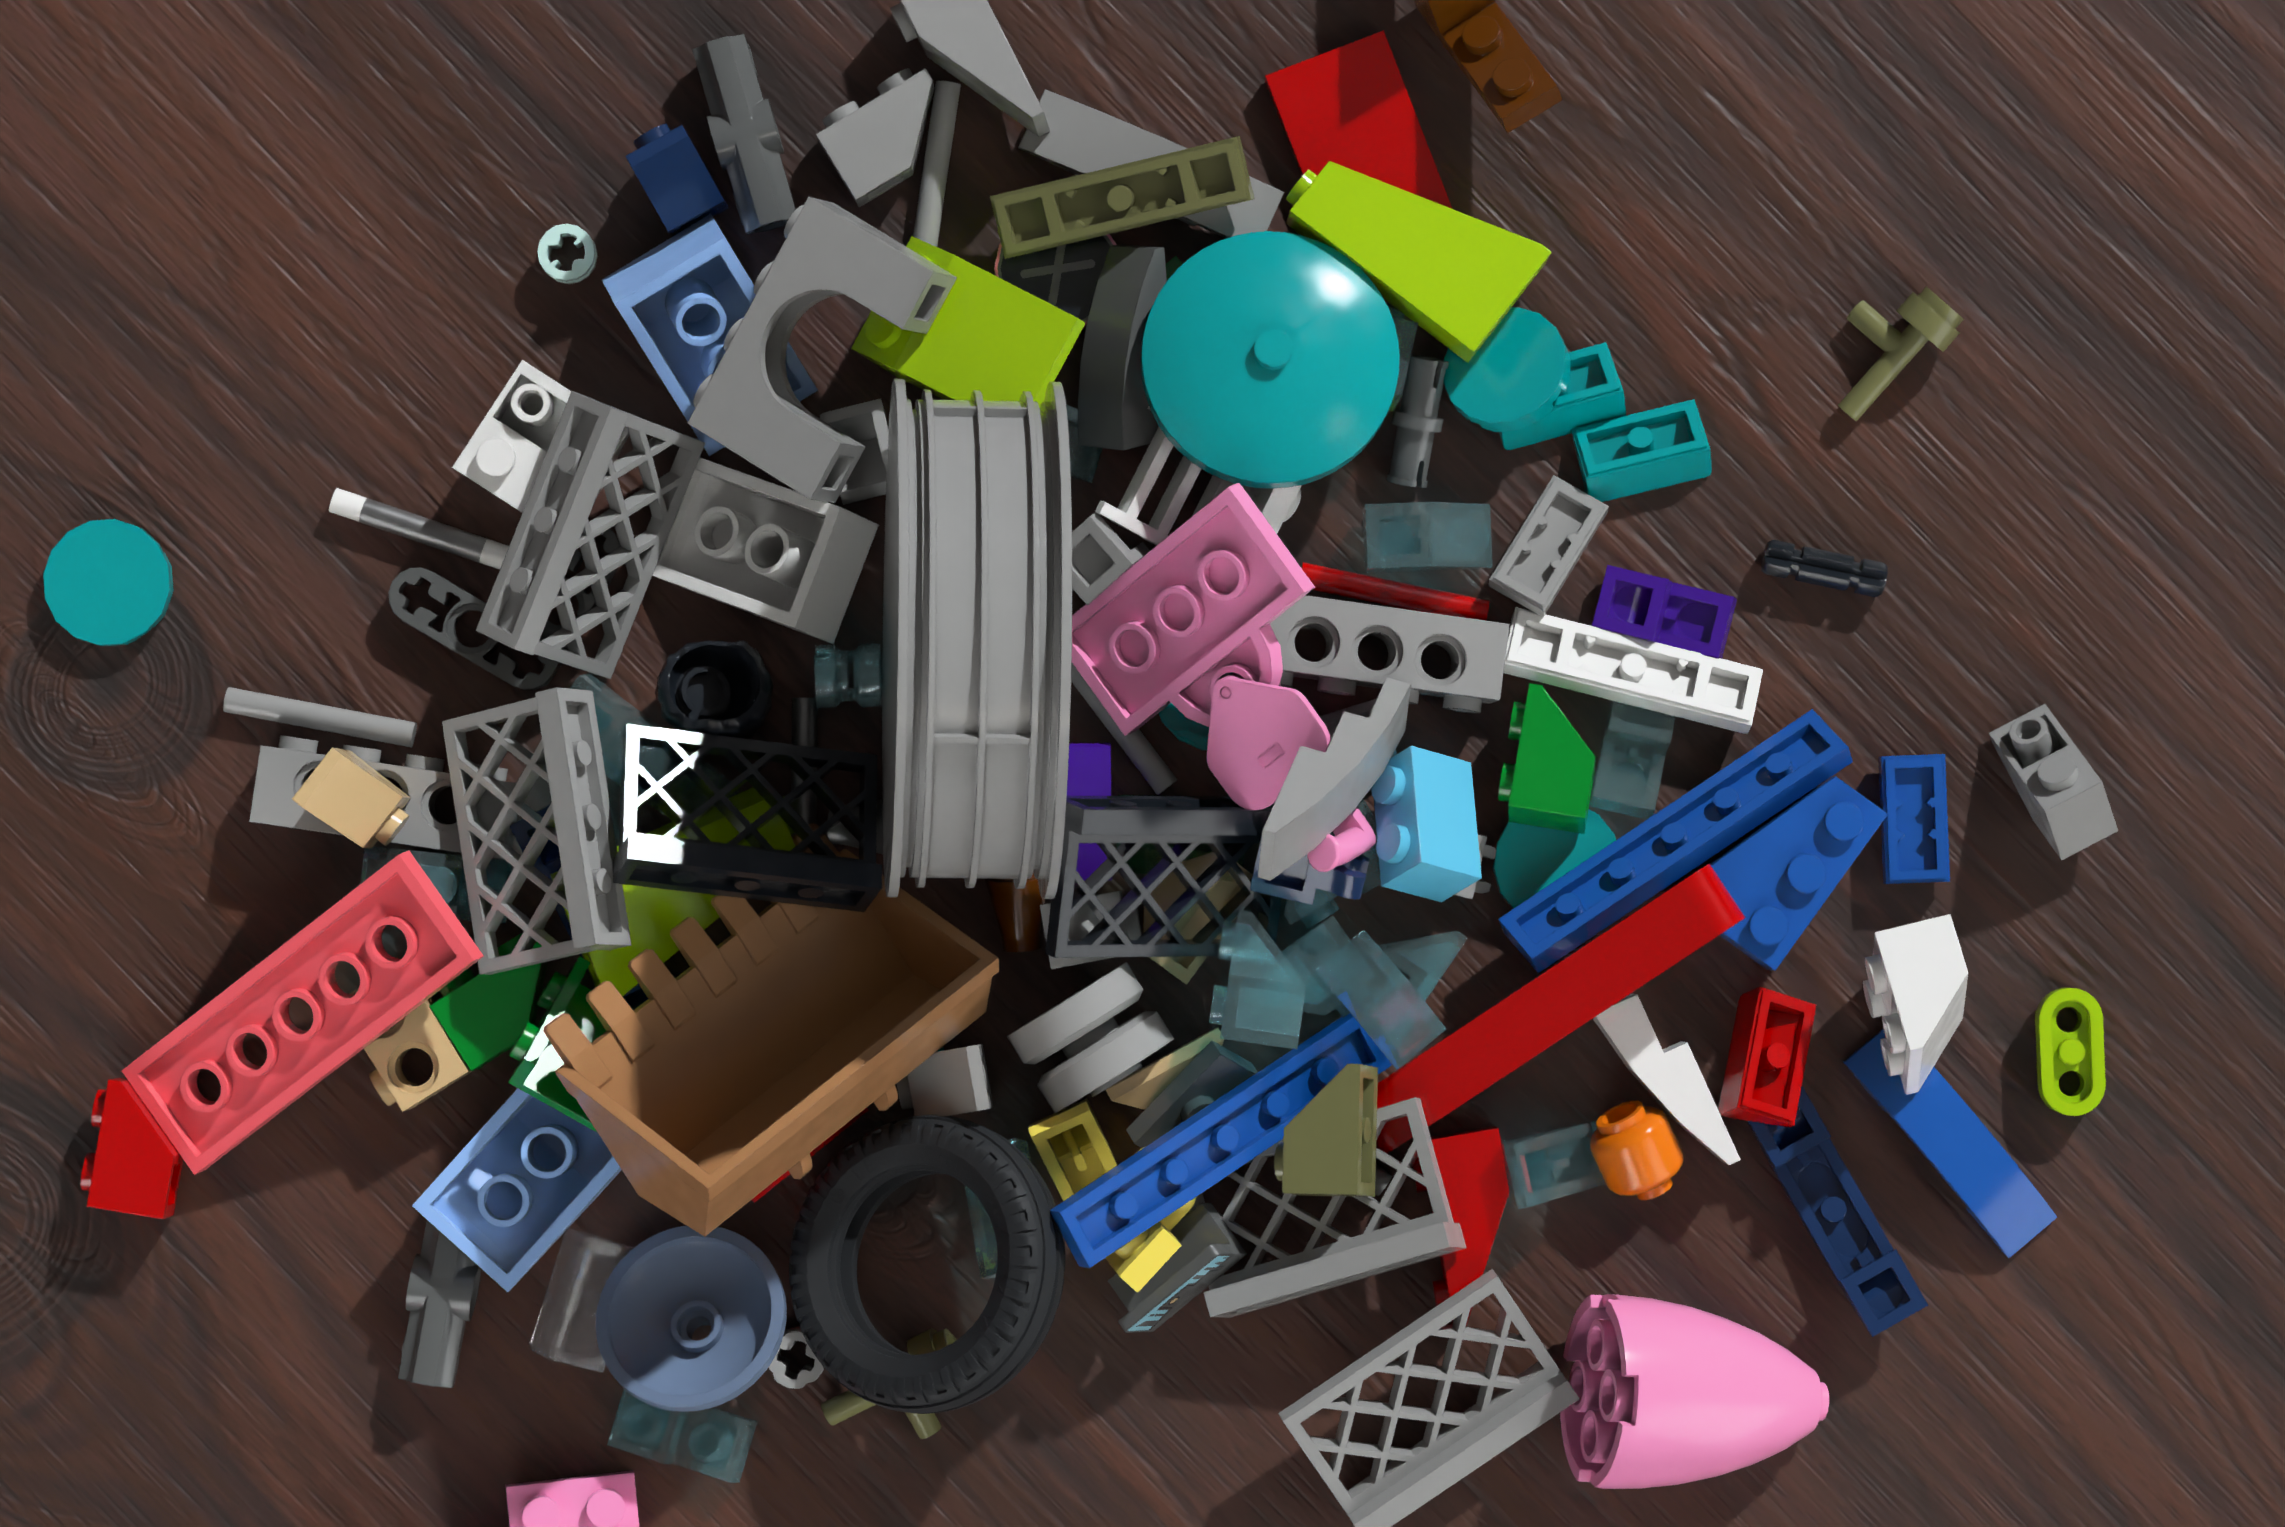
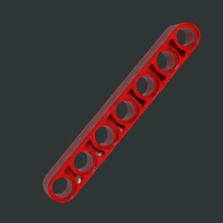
[1376,864,1746,1154]

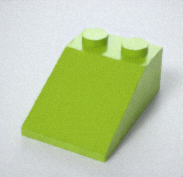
[851,236,1085,408]

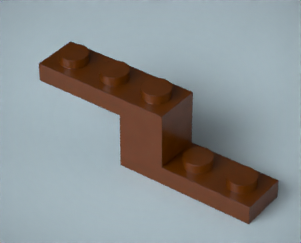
[1414,0,1563,133]

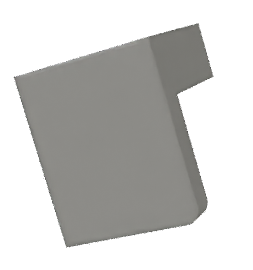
[820,398,889,505]
[1072,512,1150,605]

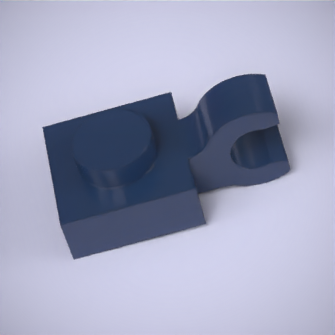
[1250,823,1370,905]

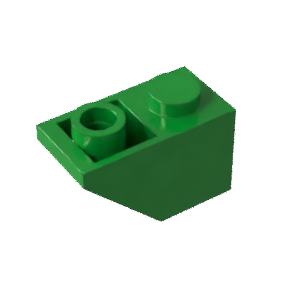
[1498,683,1595,834]
[430,933,548,1071]

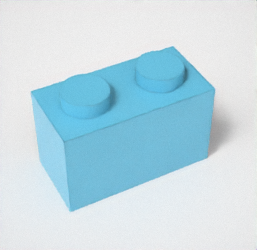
[1371,746,1482,902]

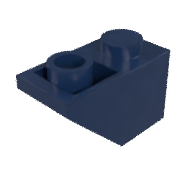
[625,124,729,237]

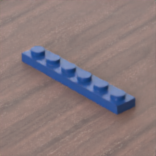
[1498,709,1853,973]
[1050,1010,1392,1268]

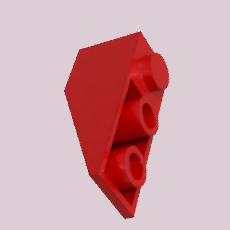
[1412,1126,1510,1326]

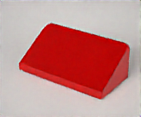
[1718,987,1817,1127]

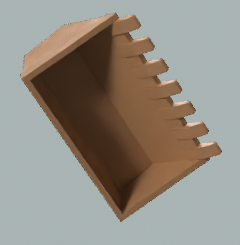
[543,823,999,1237]

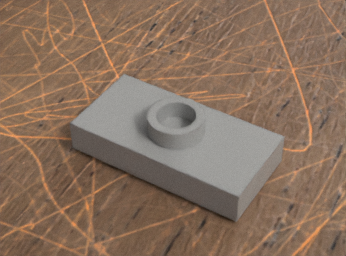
[1488,475,1609,617]

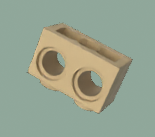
[349,988,473,1112]

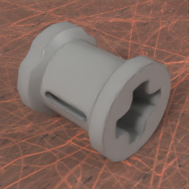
[768,1326,824,1389]

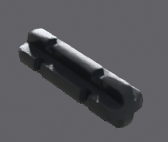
[1761,540,1888,597]

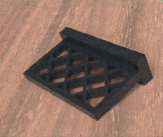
[613,724,882,912]
[1045,796,1282,958]

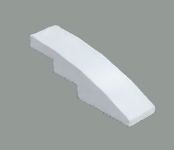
[1560,946,1741,1165]

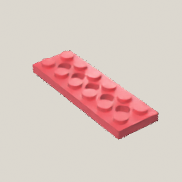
[122,851,484,1175]

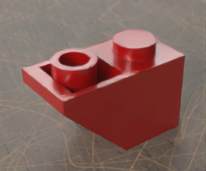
[80,1078,183,1219]

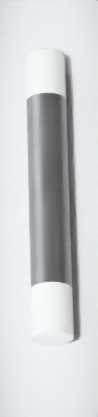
[329,488,509,570]

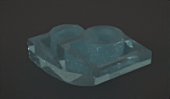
[607,1389,758,1483]

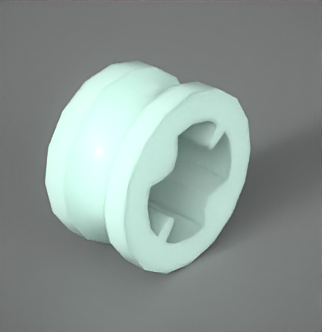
[537,224,598,284]

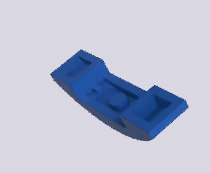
[1843,1028,2057,1258]

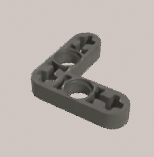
[388,528,620,690]

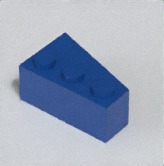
[1707,776,1888,971]

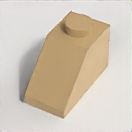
[292,747,411,849]

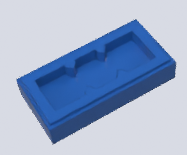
[1878,754,1950,884]

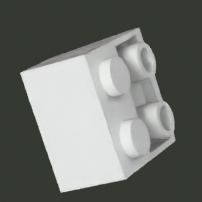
[452,360,629,513]
[1863,914,1968,1095]

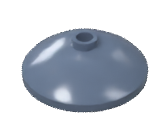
[596,1226,787,1412]

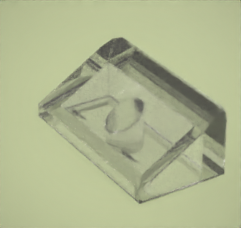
[530,1228,634,1373]

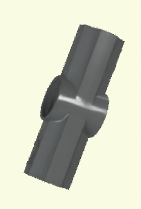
[692,34,796,235]
[398,1220,481,1388]

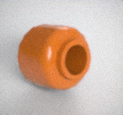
[1590,1101,1684,1200]

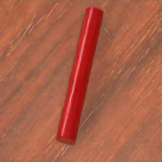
[1301,562,1490,621]

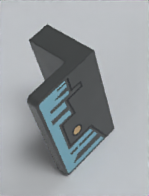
[1108,1203,1247,1333]

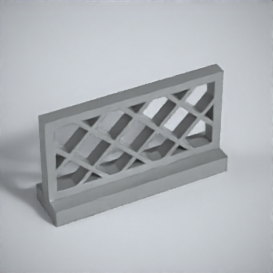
[476,391,705,679]
[442,687,631,975]
[1189,1097,1467,1318]
[1278,1269,1580,1527]

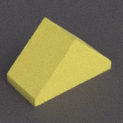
[1028,1098,1118,1201]

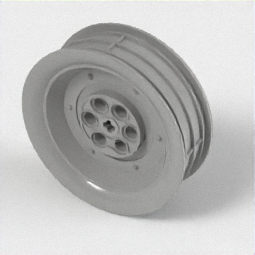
[882,379,1072,899]

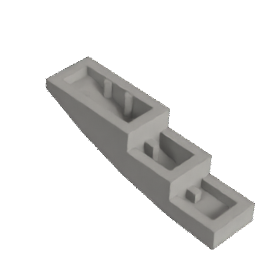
[1018,89,1284,239]
[1258,677,1411,881]

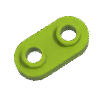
[2035,988,2106,1116]

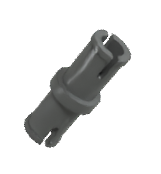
[1386,354,1449,488]

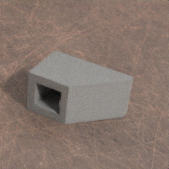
[816,68,935,207]
[1989,704,2118,860]

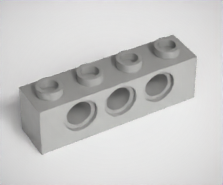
[1270,595,1510,713]
[249,735,518,859]

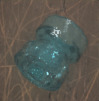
[814,643,882,708]

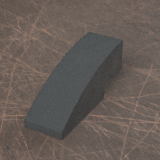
[1078,244,1167,450]

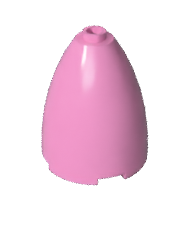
[1560,1294,1829,1489]

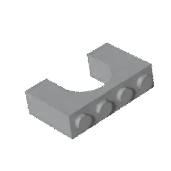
[688,197,957,503]

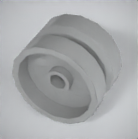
[1007,962,1174,1113]

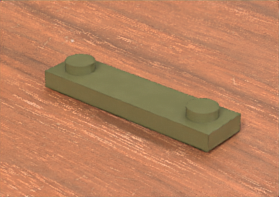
[990,136,1255,259]

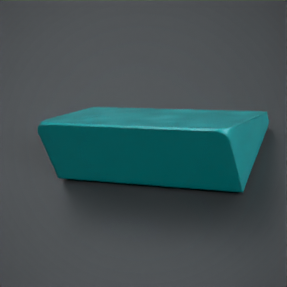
[1499,342,1626,450]
[1571,399,1712,502]

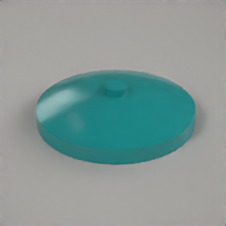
[1141,231,1400,489]

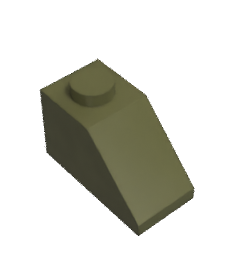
[1274,1064,1378,1197]

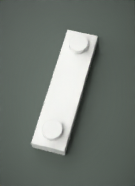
[1504,607,1763,734]

